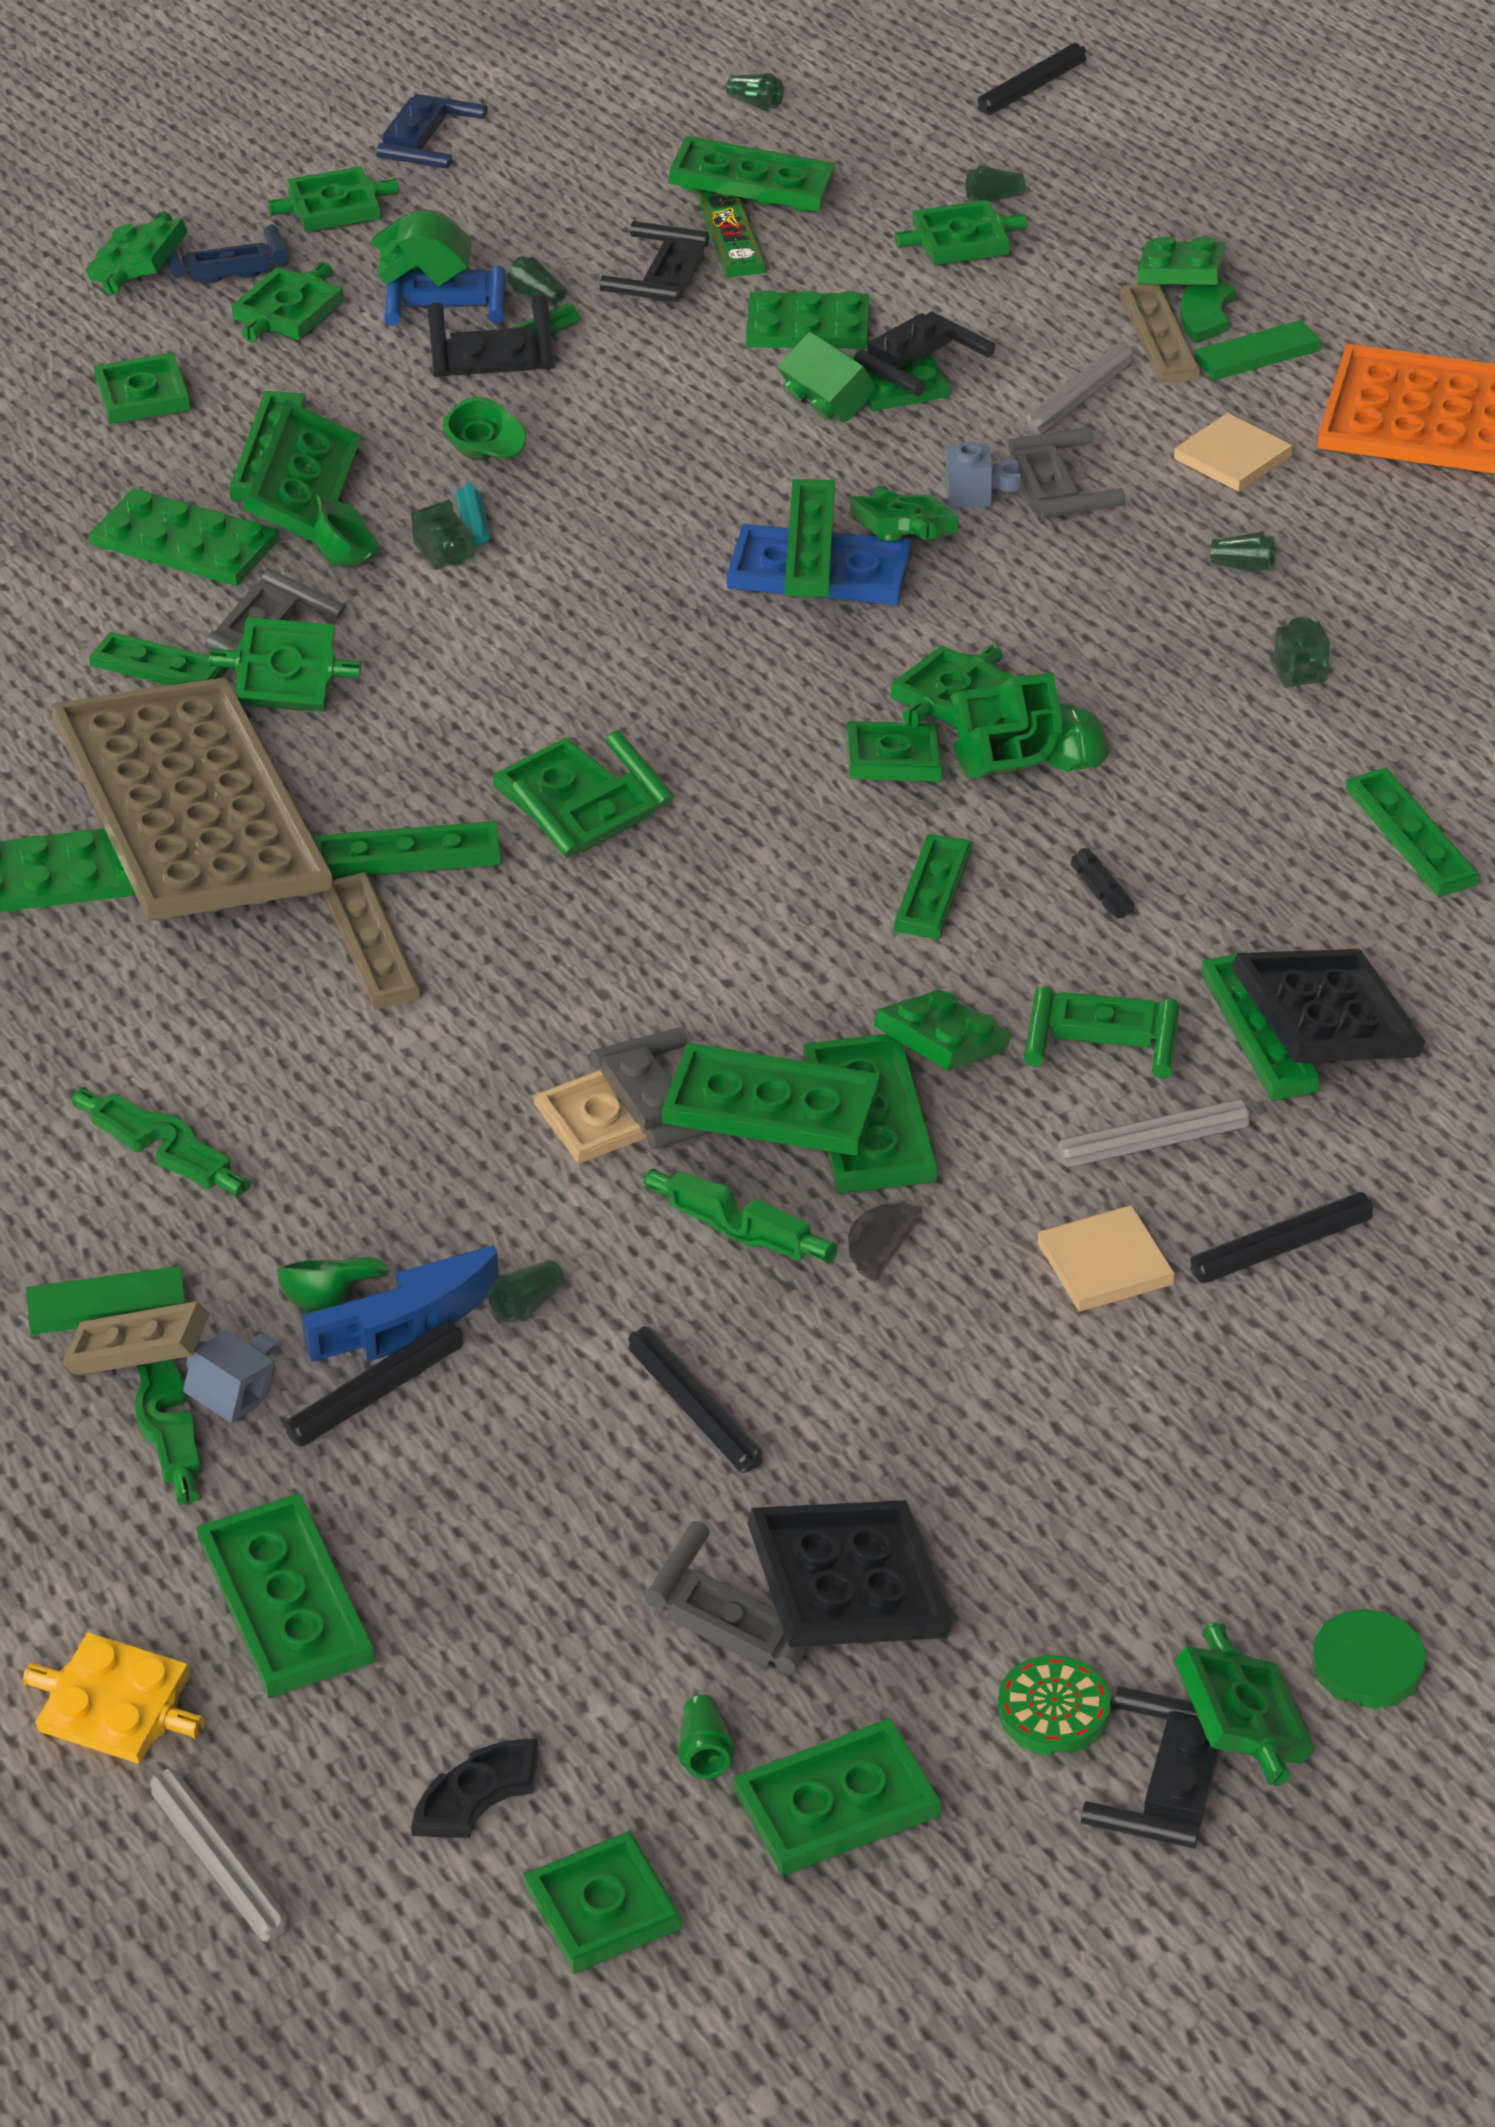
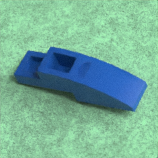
[301,1245,500,1362]

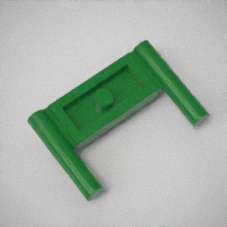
[510,730,674,858]
[1024,987,1180,1079]

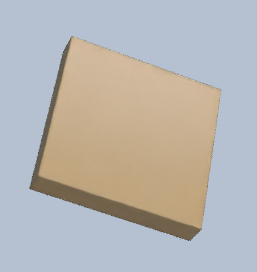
[1174,413,1293,492]
[533,1070,646,1164]
[1038,1205,1174,1312]

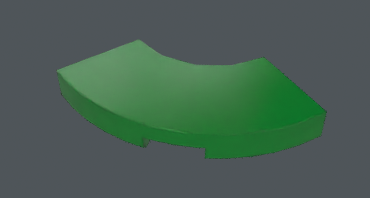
[1180,277,1236,344]

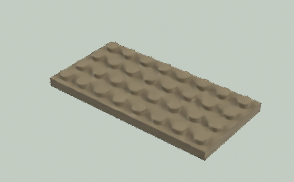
[52,677,332,921]

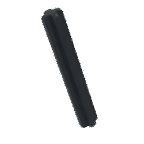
[977,42,1087,115]
[1190,1192,1373,1283]
[285,1321,463,1446]
[628,1326,763,1473]

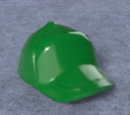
[442,397,526,460]
[313,494,380,568]
[1044,703,1109,771]
[277,1257,389,1314]

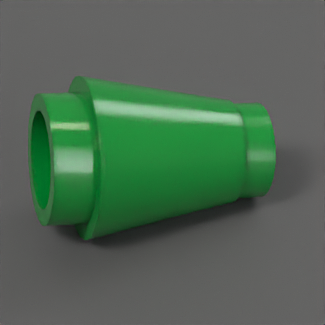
[678,1695,735,1779]

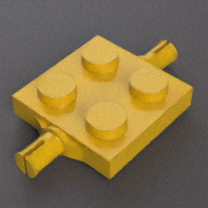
[23,1632,205,1764]

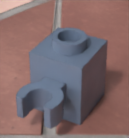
[946,442,1021,508]
[183,1330,280,1423]

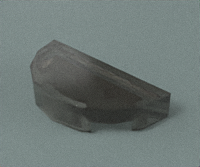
[848,1203,922,1283]

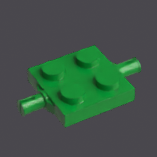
[267,166,399,232]
[895,200,1027,265]
[85,211,188,295]
[232,262,344,343]
[849,485,959,541]
[208,617,362,712]
[890,644,1015,727]
[1174,1622,1315,1786]

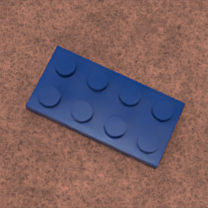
[727,524,912,605]

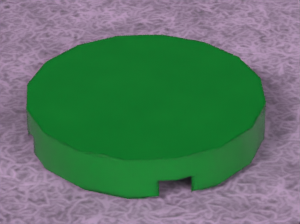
[1312,1609,1426,1708]

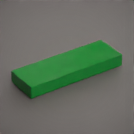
[1194,320,1321,381]
[89,632,228,686]
[894,834,973,940]
[26,1266,185,1335]

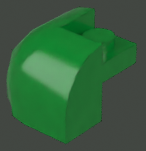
[371,209,472,287]
[951,672,1062,778]

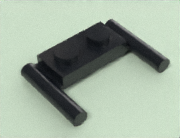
[600,221,710,302]
[427,295,554,377]
[854,311,996,397]
[1081,1686,1221,1849]

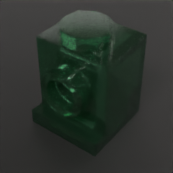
[411,500,474,570]
[1270,617,1330,688]

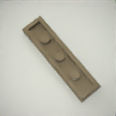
[1120,284,1200,384]
[323,872,420,1010]

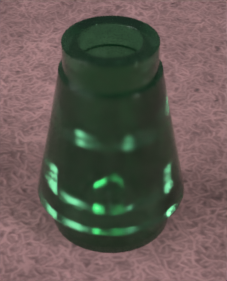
[726,73,784,110]
[965,165,1025,202]
[507,256,567,306]
[1210,531,1276,574]
[488,1260,565,1323]

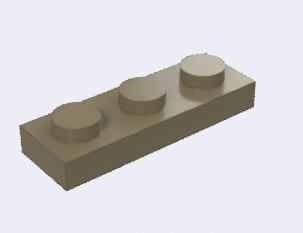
[62,1301,210,1375]

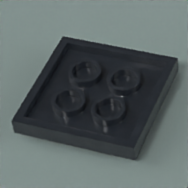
[1231,949,1426,1063]
[747,1500,953,1647]

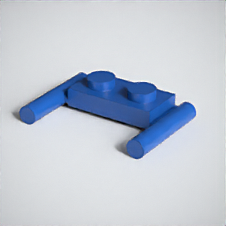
[384,266,506,326]

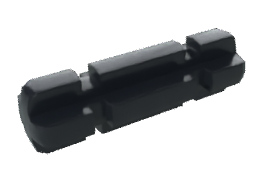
[1070,848,1134,919]

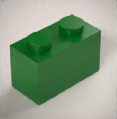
[777,331,878,423]

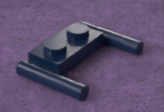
[376,94,488,169]
[167,225,288,283]

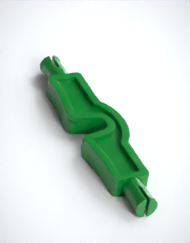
[72,1087,251,1198]
[643,1169,838,1264]
[135,1359,200,1505]

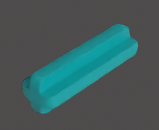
[455,483,490,547]

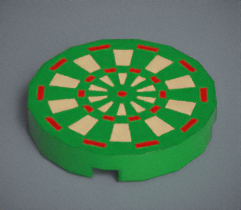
[998,1655,1111,1755]

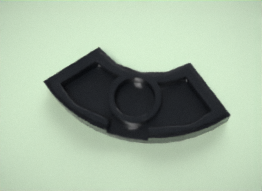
[411,1739,539,1838]

